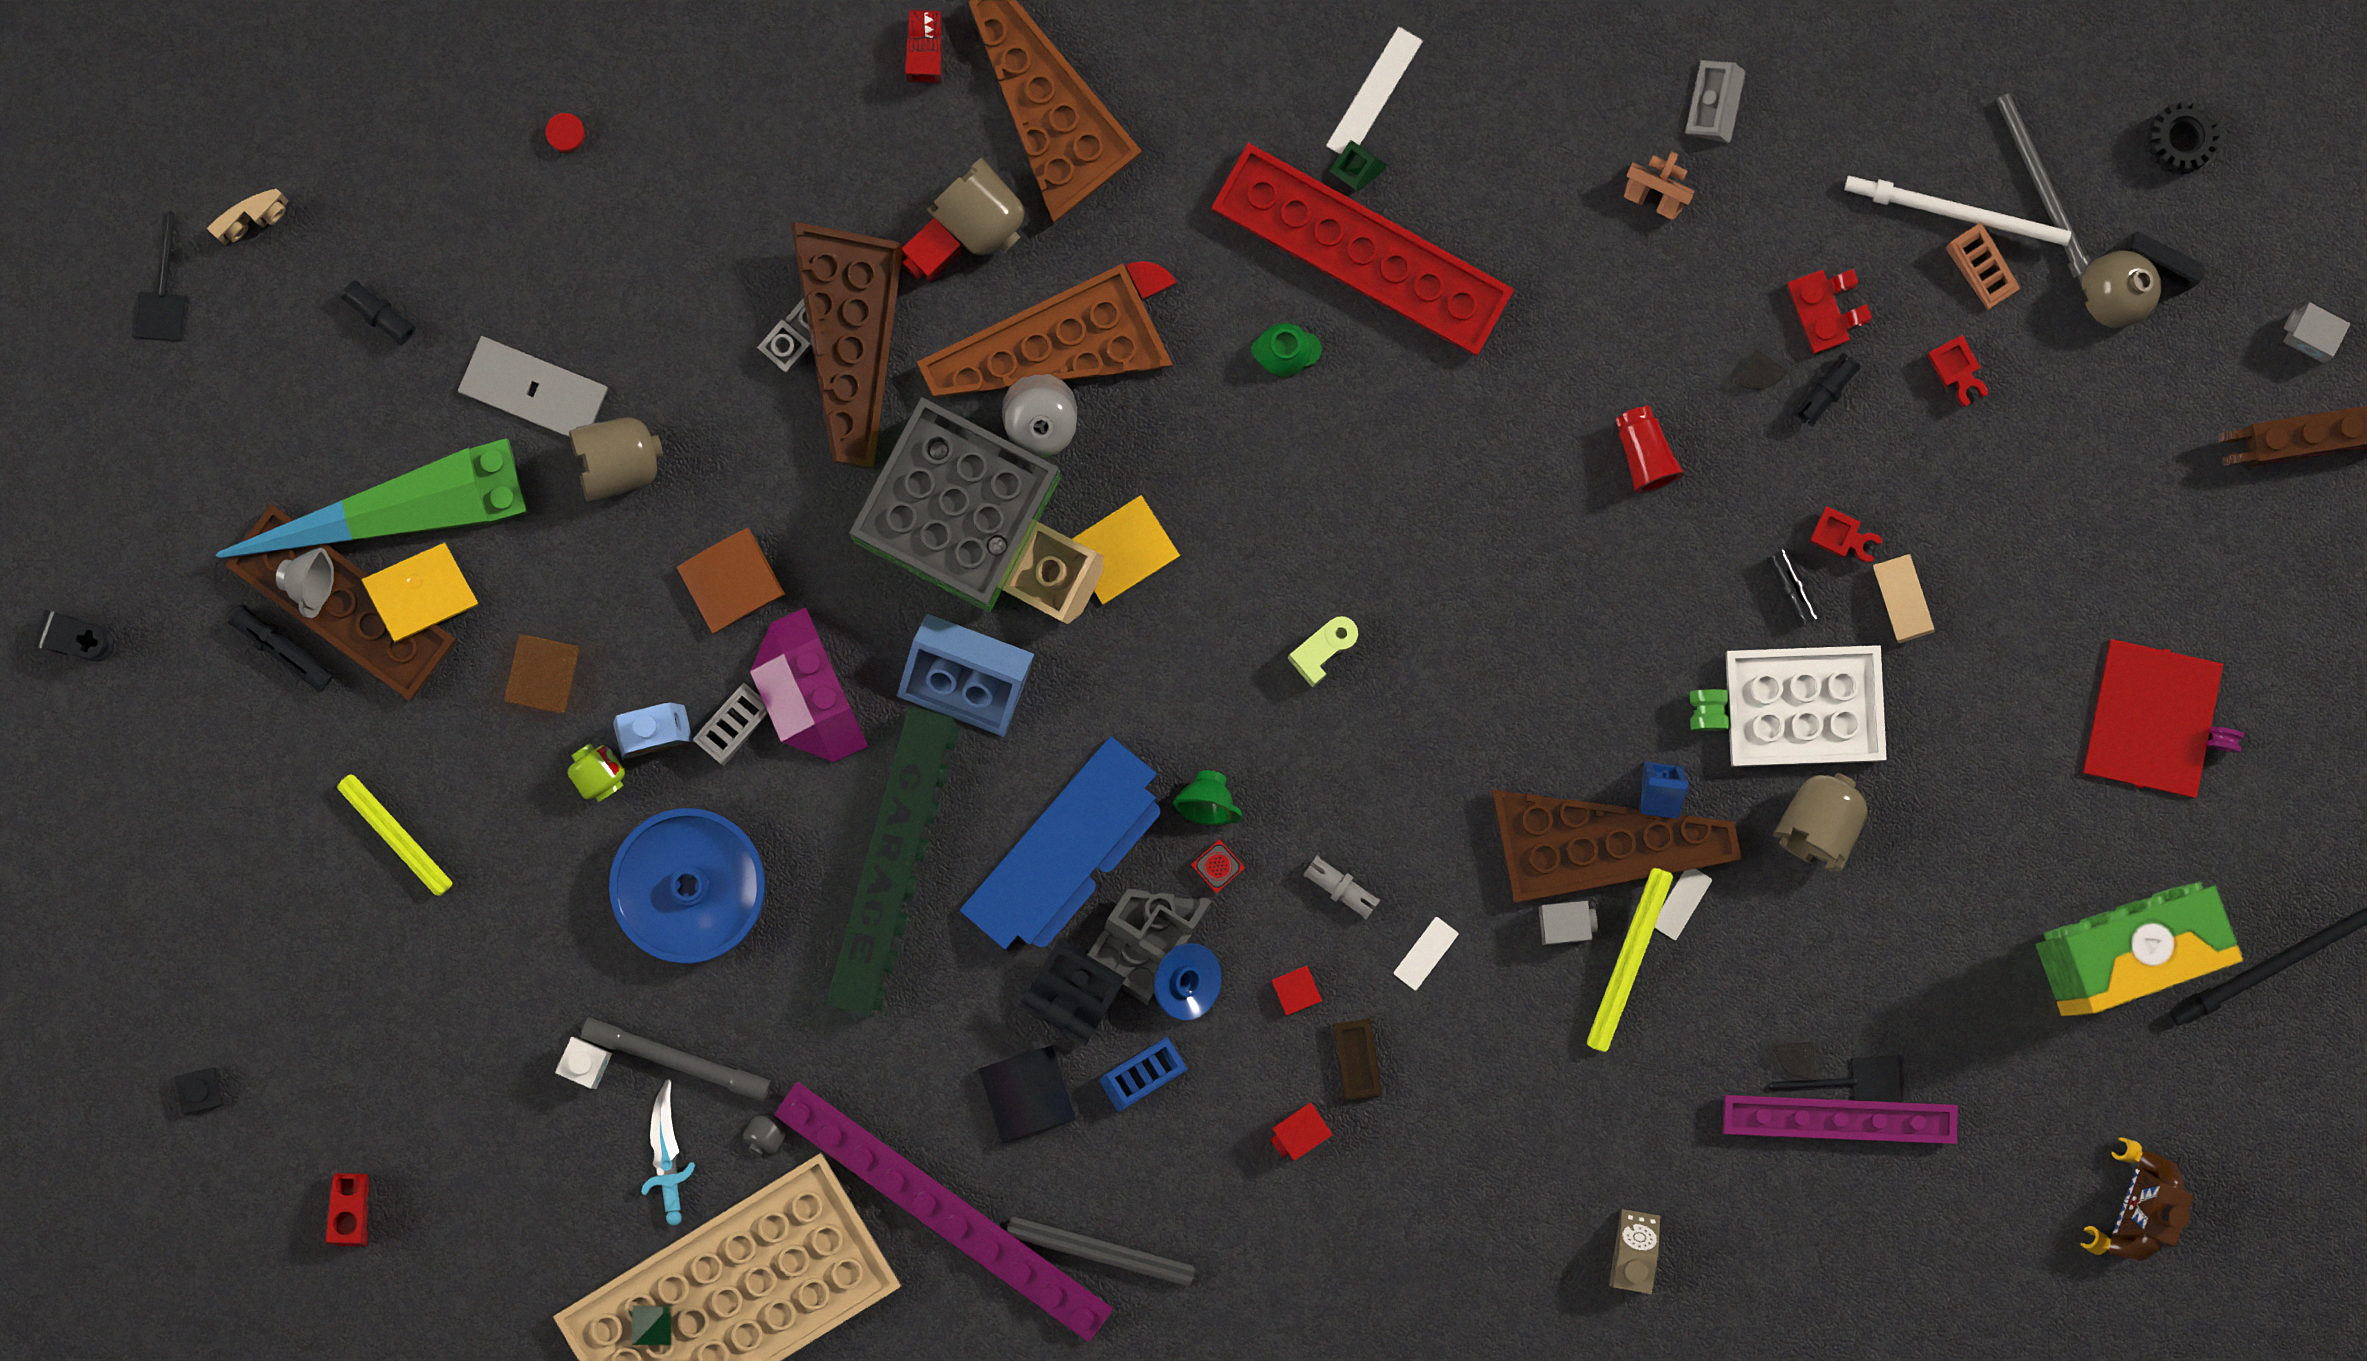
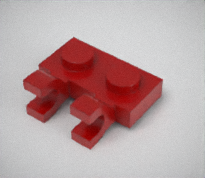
[1786,269,1872,355]

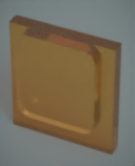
[504,634,580,714]

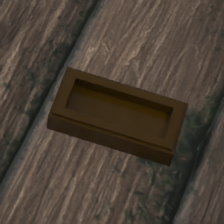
[1332,1018,1383,1101]

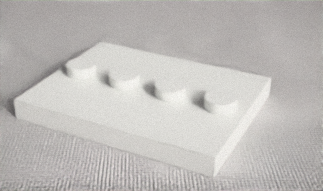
[1725,645,1887,767]

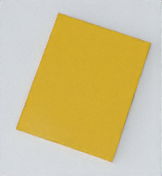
[1072,495,1180,605]
[361,543,478,643]

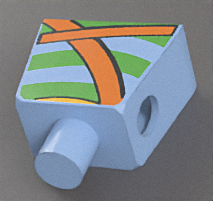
[613,702,694,760]

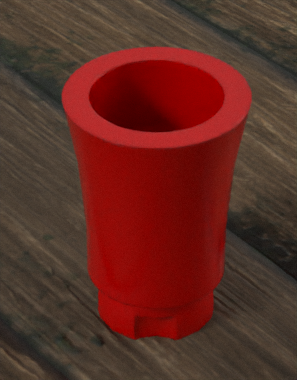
[1616,405,1685,494]

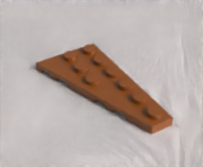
[968,0,1142,225]
[917,263,1173,398]

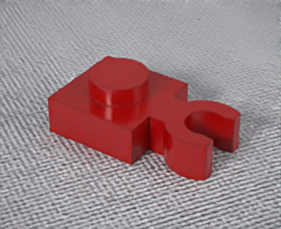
[1927,335,1988,408]
[1809,506,1882,564]

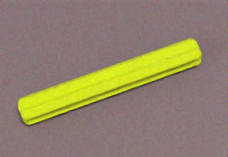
[337,774,452,896]

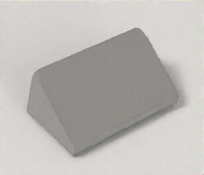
[1685,60,1745,143]

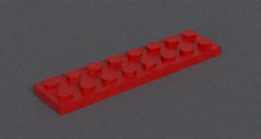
[1211,142,1514,357]

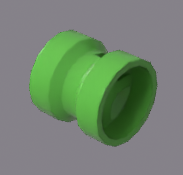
[1689,689,1729,731]

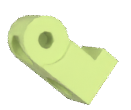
[1288,616,1358,688]

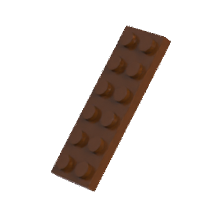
[225,504,458,702]

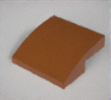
[676,528,785,634]

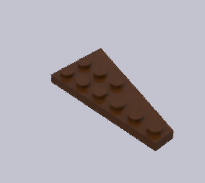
[791,222,904,469]

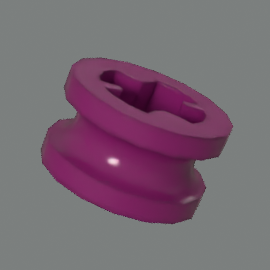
[2206,726,2245,753]

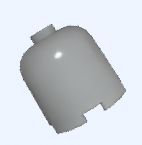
[1002,374,1078,458]

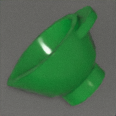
[1251,322,1322,377]
[1173,770,1242,825]

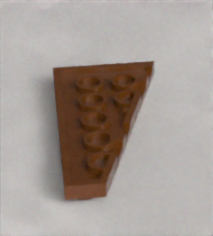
[1491,789,1742,903]

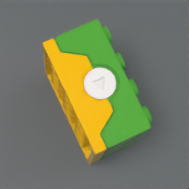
[2035,881,2243,1016]

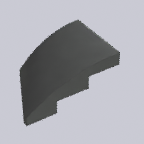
[1087,889,1211,1005]

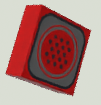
[1191,839,1245,894]

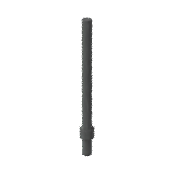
[1996,93,2092,301]

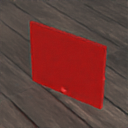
[2083,639,2223,798]

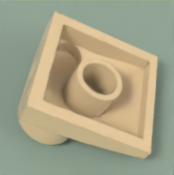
[1002,522,1104,624]

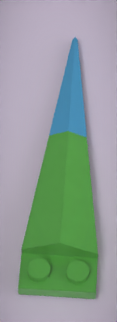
[215,438,529,559]

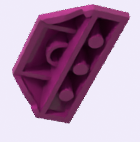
[750,607,869,763]

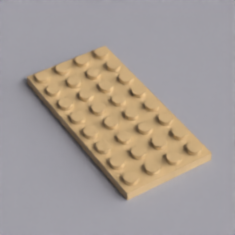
[553,1153,902,1361]

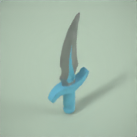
[641,1079,695,1226]

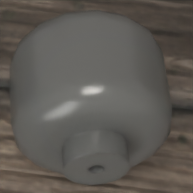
[743,1114,786,1157]

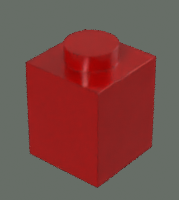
[902,217,962,283]
[1270,1102,1333,1161]

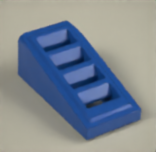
[1099,1036,1188,1113]

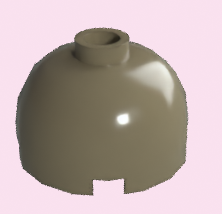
[2082,250,2161,328]

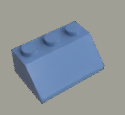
[897,614,1034,737]

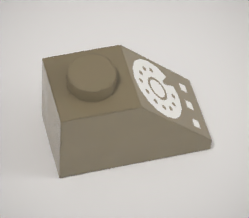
[1608,1209,1660,1294]

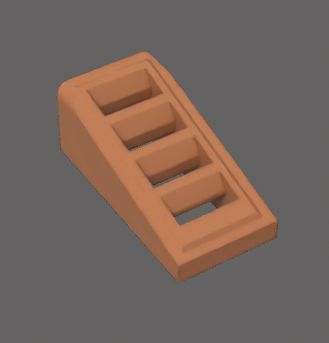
[1945,222,2020,310]

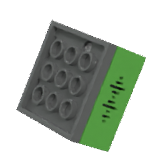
[849,397,1061,613]

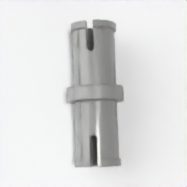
[1303,855,1380,919]

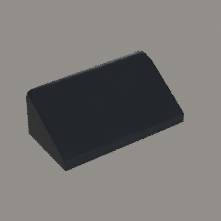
[2126,231,2204,289]

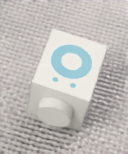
[555,1037,612,1089]

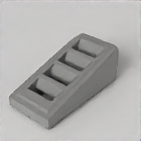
[692,683,769,766]

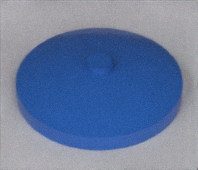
[609,808,766,964]

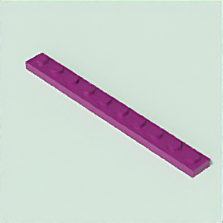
[774,1082,1113,1342]

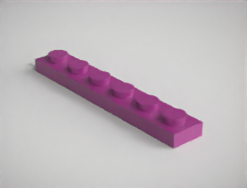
[1722,1095,1958,1144]

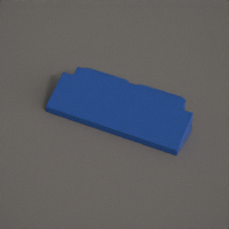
[960,736,1160,951]

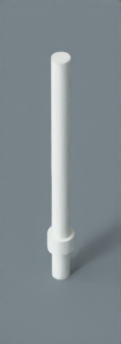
[1844,176,2071,246]

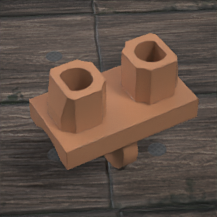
[1624,151,1695,220]

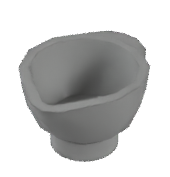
[276,548,334,618]

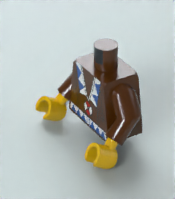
[2080,1137,2193,1261]

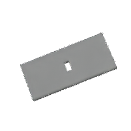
[457,336,608,438]

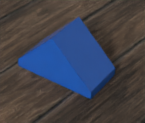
[1640,761,1688,819]

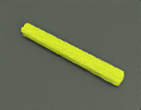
[1587,868,1673,1052]

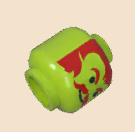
[567,743,625,802]

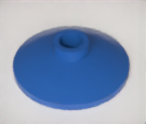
[1155,943,1222,1020]

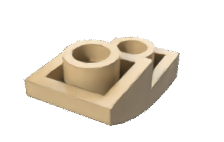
[207,189,289,246]
[1873,554,1935,644]

